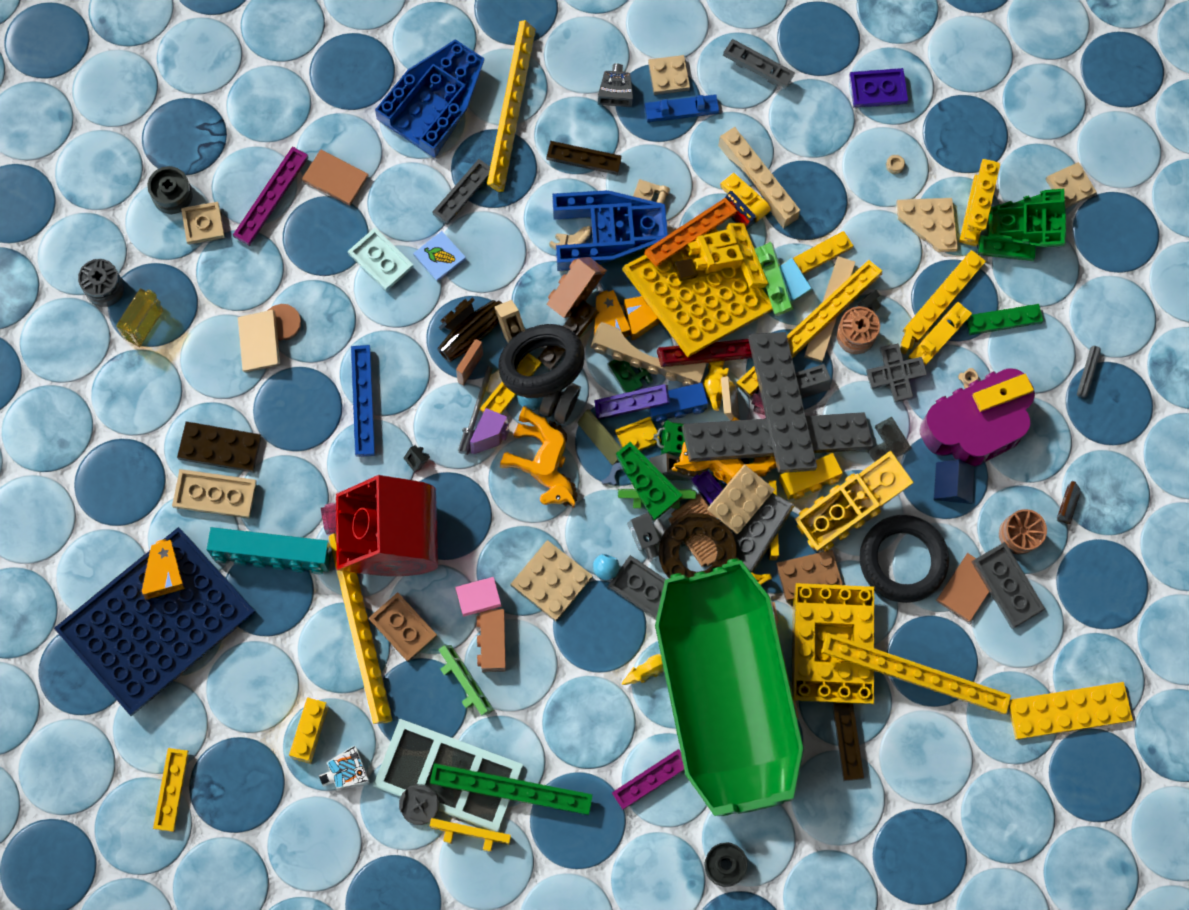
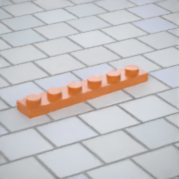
[644,198,737,267]

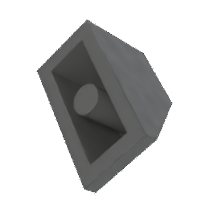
[649,453,692,481]

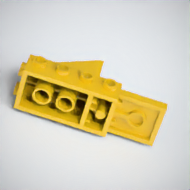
[795,451,914,552]

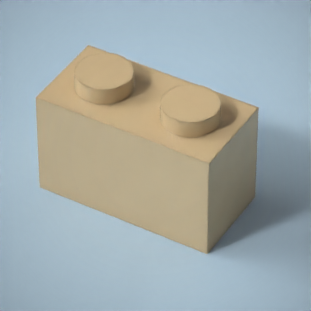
[495,300,525,342]

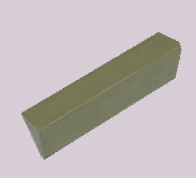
[578,409,622,465]

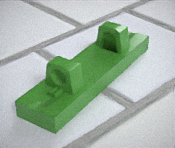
[755,242,794,316]
[618,489,696,509]
[438,645,494,715]

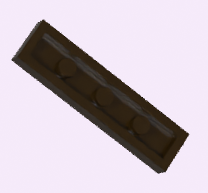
[546,141,622,175]
[537,300,599,370]
[832,702,864,781]

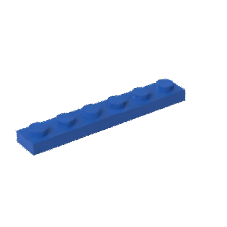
[351,345,375,457]

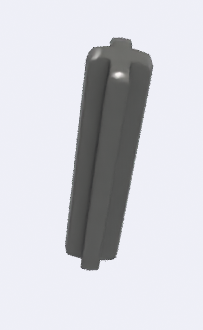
[1077,346,1101,398]

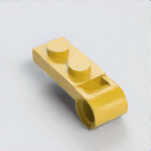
[720,173,771,223]

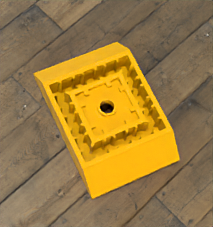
[792,583,874,704]

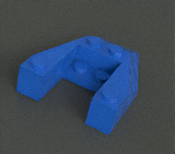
[552,190,668,271]

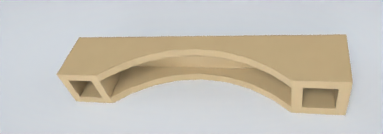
[718,127,801,229]
[590,322,707,386]

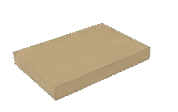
[238,310,280,372]

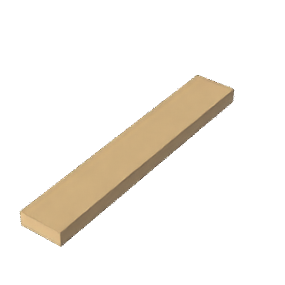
[804,256,855,363]

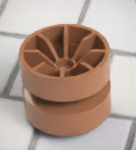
[999,509,1047,554]

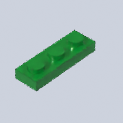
[978,235,1036,261]

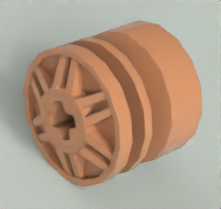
[836,306,880,354]

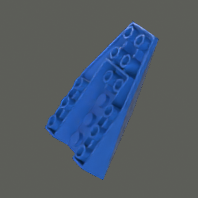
[375,39,485,158]

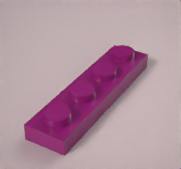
[612,749,684,810]

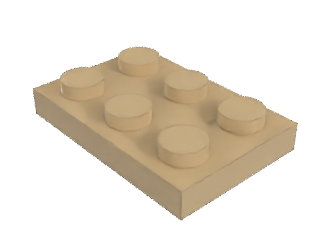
[707,464,775,534]

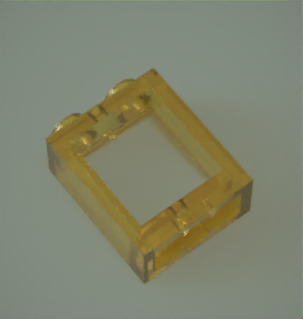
[116,288,164,347]

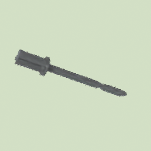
[458,366,493,455]

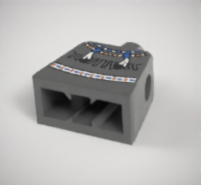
[598,63,633,107]
[627,512,660,560]

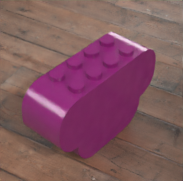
[920,368,1035,467]

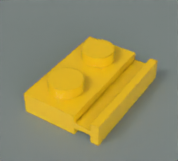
[615,417,661,451]

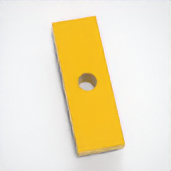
[972,373,1034,412]

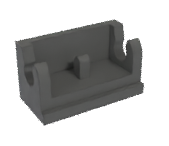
[796,364,831,399]

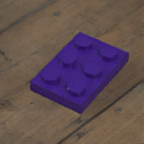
[849,68,908,108]

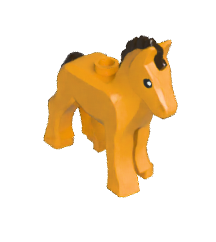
[500,406,578,508]
[672,417,777,484]

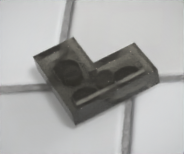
[868,417,912,462]

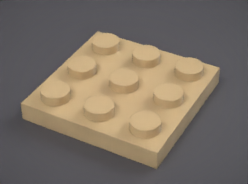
[510,540,593,621]

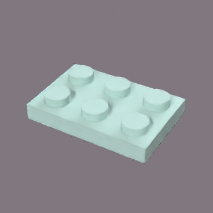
[348,228,414,292]

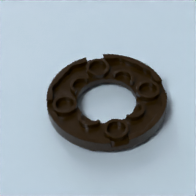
[659,513,737,578]

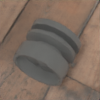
[78,259,124,307]

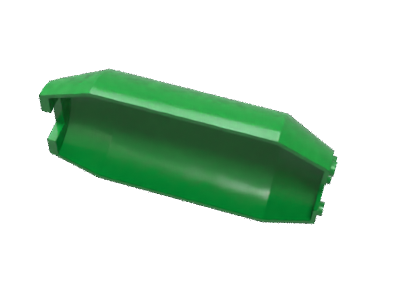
[655,558,804,816]

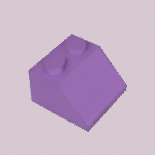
[470,408,510,454]

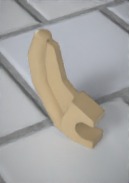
[549,226,592,250]

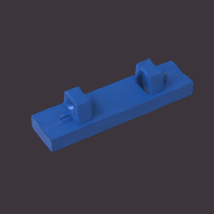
[645,94,719,123]

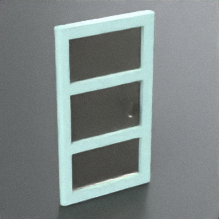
[373,719,523,832]

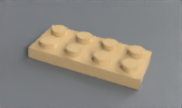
[172,469,257,519]

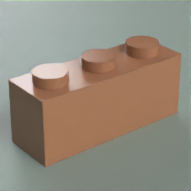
[477,609,506,672]

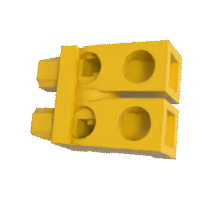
[686,228,744,274]

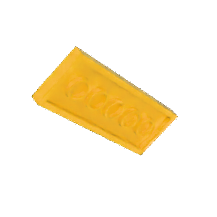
[1008,682,1133,740]

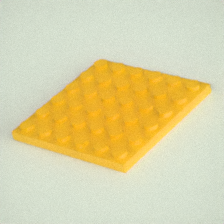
[622,228,773,357]

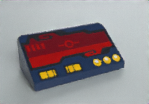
[725,191,756,230]

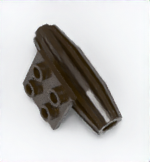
[437,297,502,362]

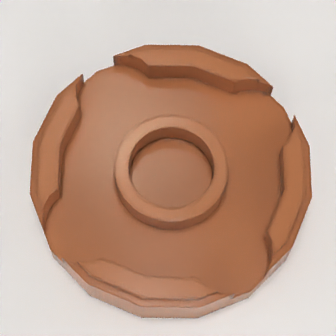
[267,304,301,341]

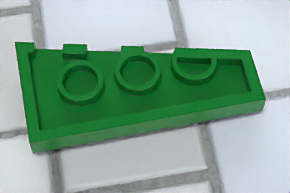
[616,442,683,522]

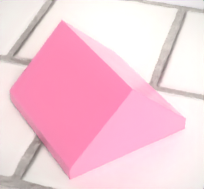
[455,577,501,617]

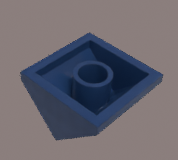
[934,459,974,504]

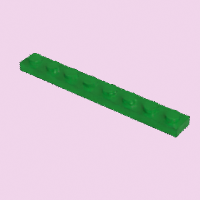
[430,763,593,815]

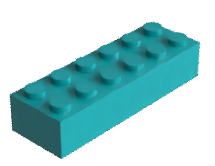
[206,527,332,574]

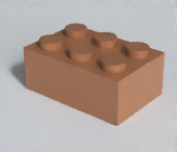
[547,257,607,318]

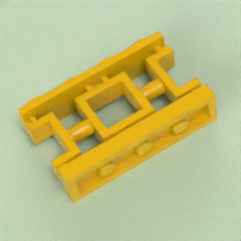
[959,159,1000,247]

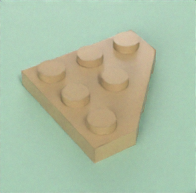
[896,198,958,252]

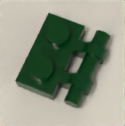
[607,359,654,393]

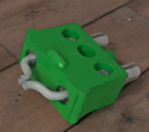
[654,420,685,457]

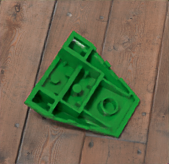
[989,188,1066,247]

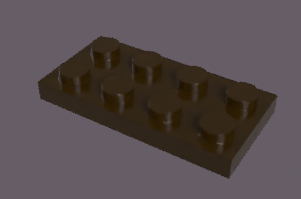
[177,421,262,473]

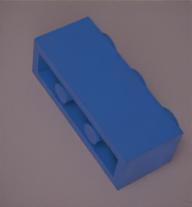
[648,383,708,423]

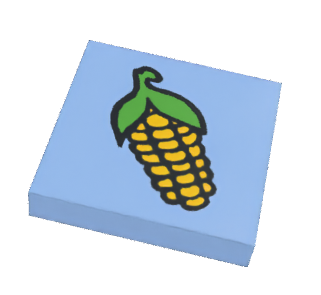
[413,231,466,282]

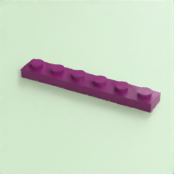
[233,146,309,246]

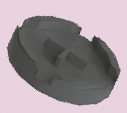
[399,784,440,825]

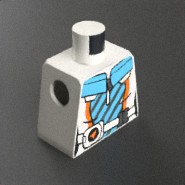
[319,746,370,791]

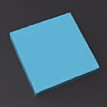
[780,258,812,303]

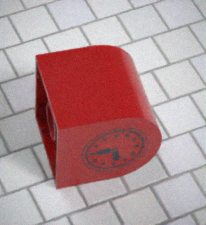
[336,475,438,577]

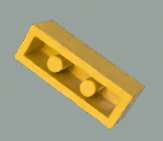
[779,453,843,500]
[289,697,329,764]

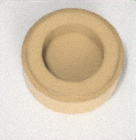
[886,155,905,174]

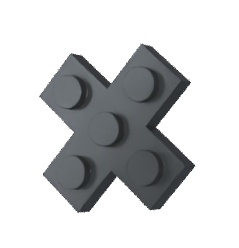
[866,343,927,403]

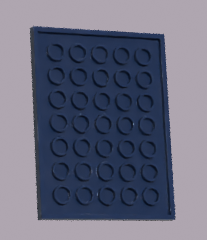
[54,527,255,717]

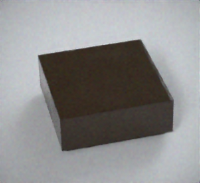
[673,258,698,281]

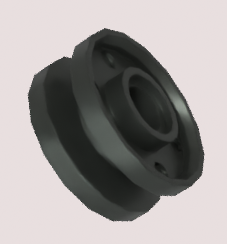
[704,842,748,887]

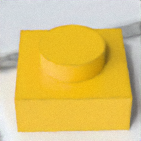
[900,329,915,355]

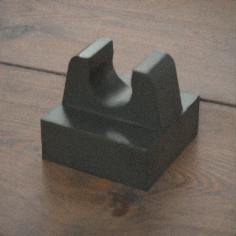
[857,290,881,311]
[404,445,430,473]

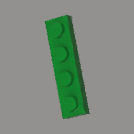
[966,304,1043,335]

